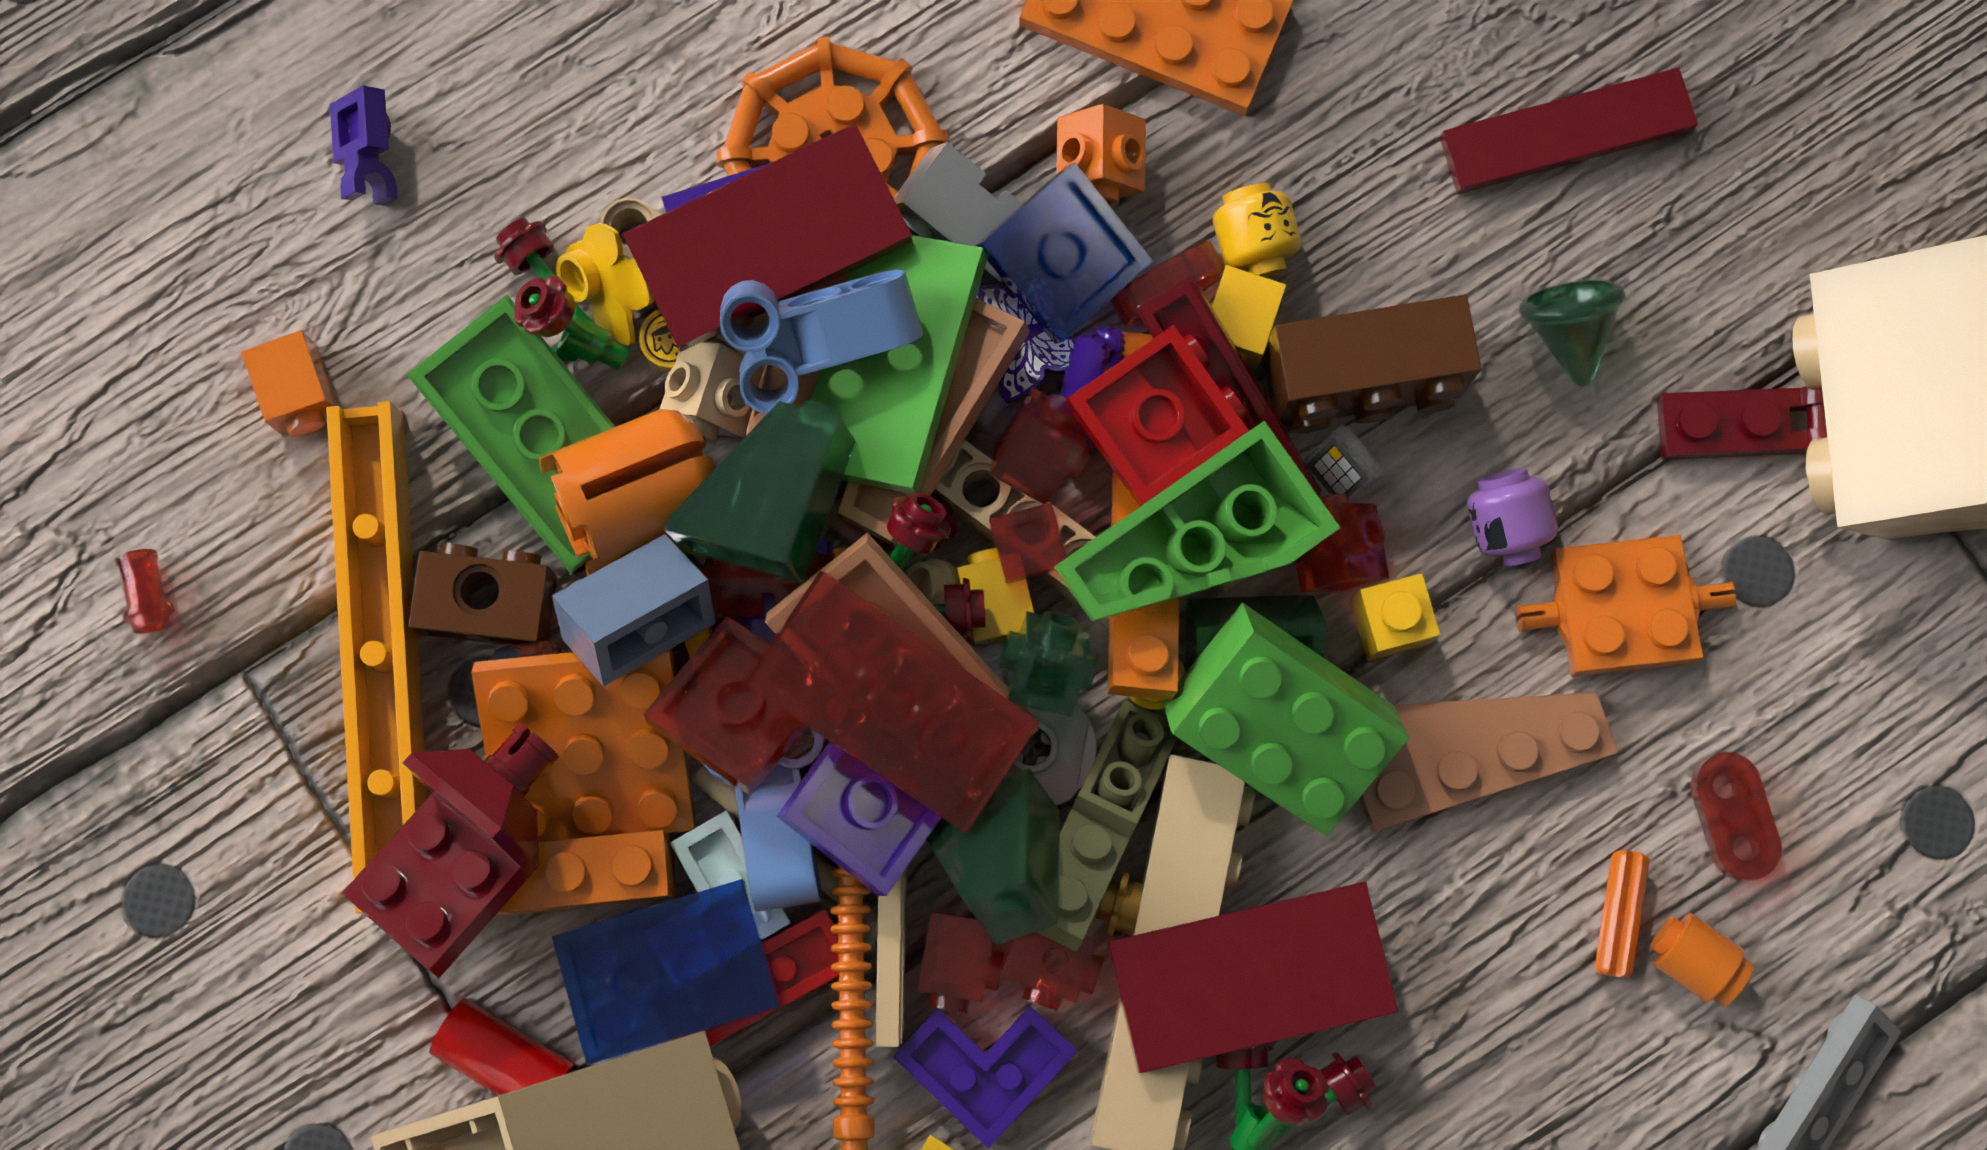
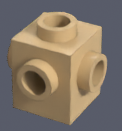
[660,342,764,444]

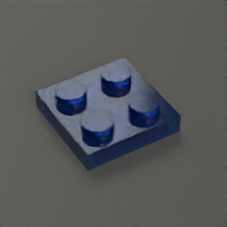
[975,162,1153,344]

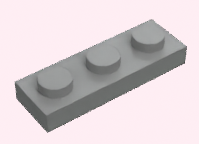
[1757,995,1901,1150]

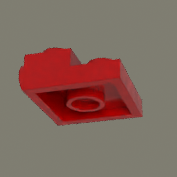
[1065,325,1249,507]

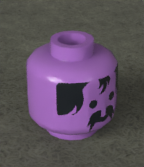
[1467,468,1558,566]

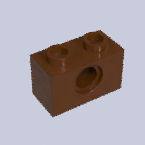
[408,543,557,650]

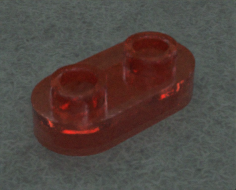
[1690,752,1782,881]

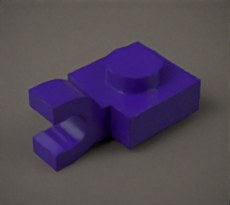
[330,85,398,206]

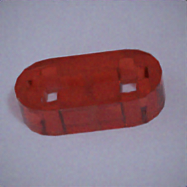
[1109,241,1225,328]

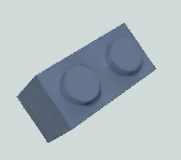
[552,534,716,687]

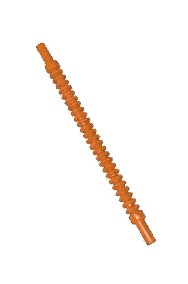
[827,548,875,1150]

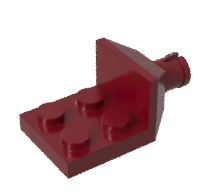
[341,722,559,979]

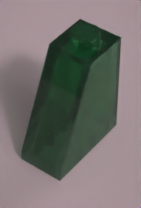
[664,401,856,584]
[926,768,1060,945]

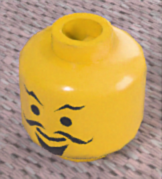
[1212,182,1302,278]

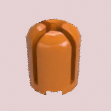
[538,409,723,576]

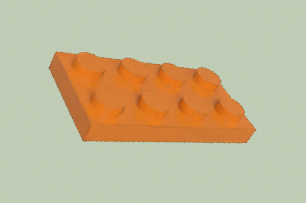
[1019,0,1293,116]

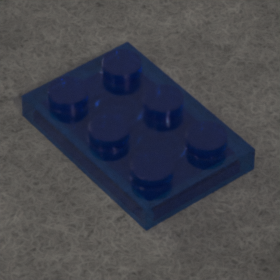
[552,879,781,1065]

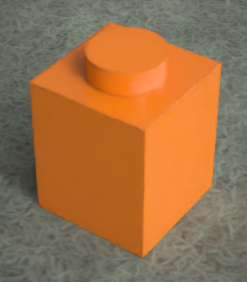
[241,330,338,437]

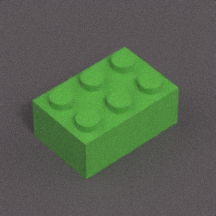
[1162,602,1410,836]

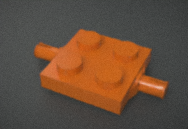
[1515,535,1736,677]

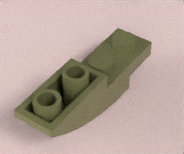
[1017,699,1177,952]

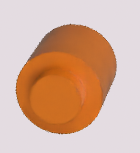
[1650,913,1755,1007]

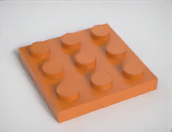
[471,648,696,842]

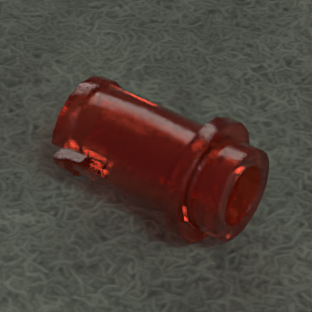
[115,549,175,634]

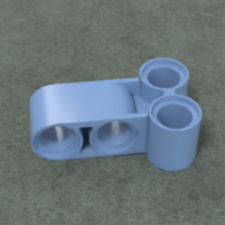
[720,270,923,414]
[700,710,828,912]

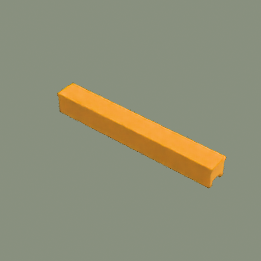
[326,401,427,919]

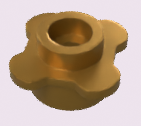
[1096,871,1144,936]

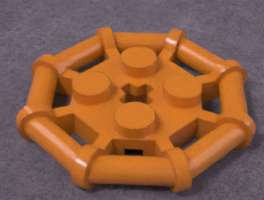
[716,36,950,198]

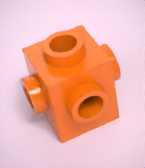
[1056,104,1146,208]

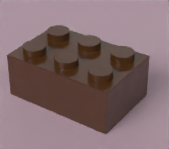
[1262,294,1482,434]

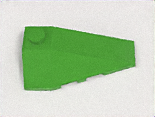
[1054,421,1340,622]

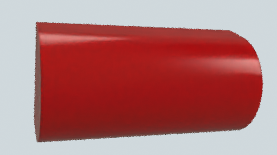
[429,998,578,1096]

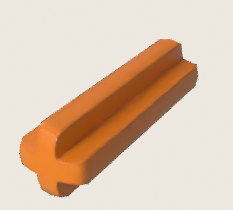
[1595,850,1650,979]

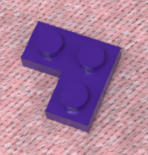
[893,1005,1078,1148]

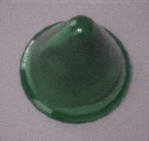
[1519,280,1626,387]

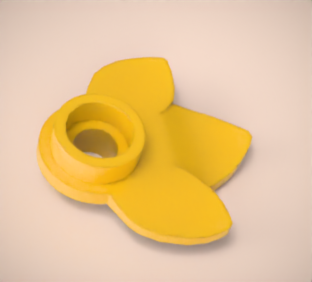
[556,223,654,346]

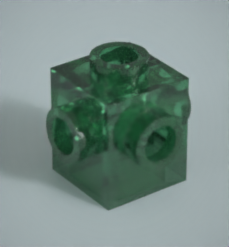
[999,611,1098,717]

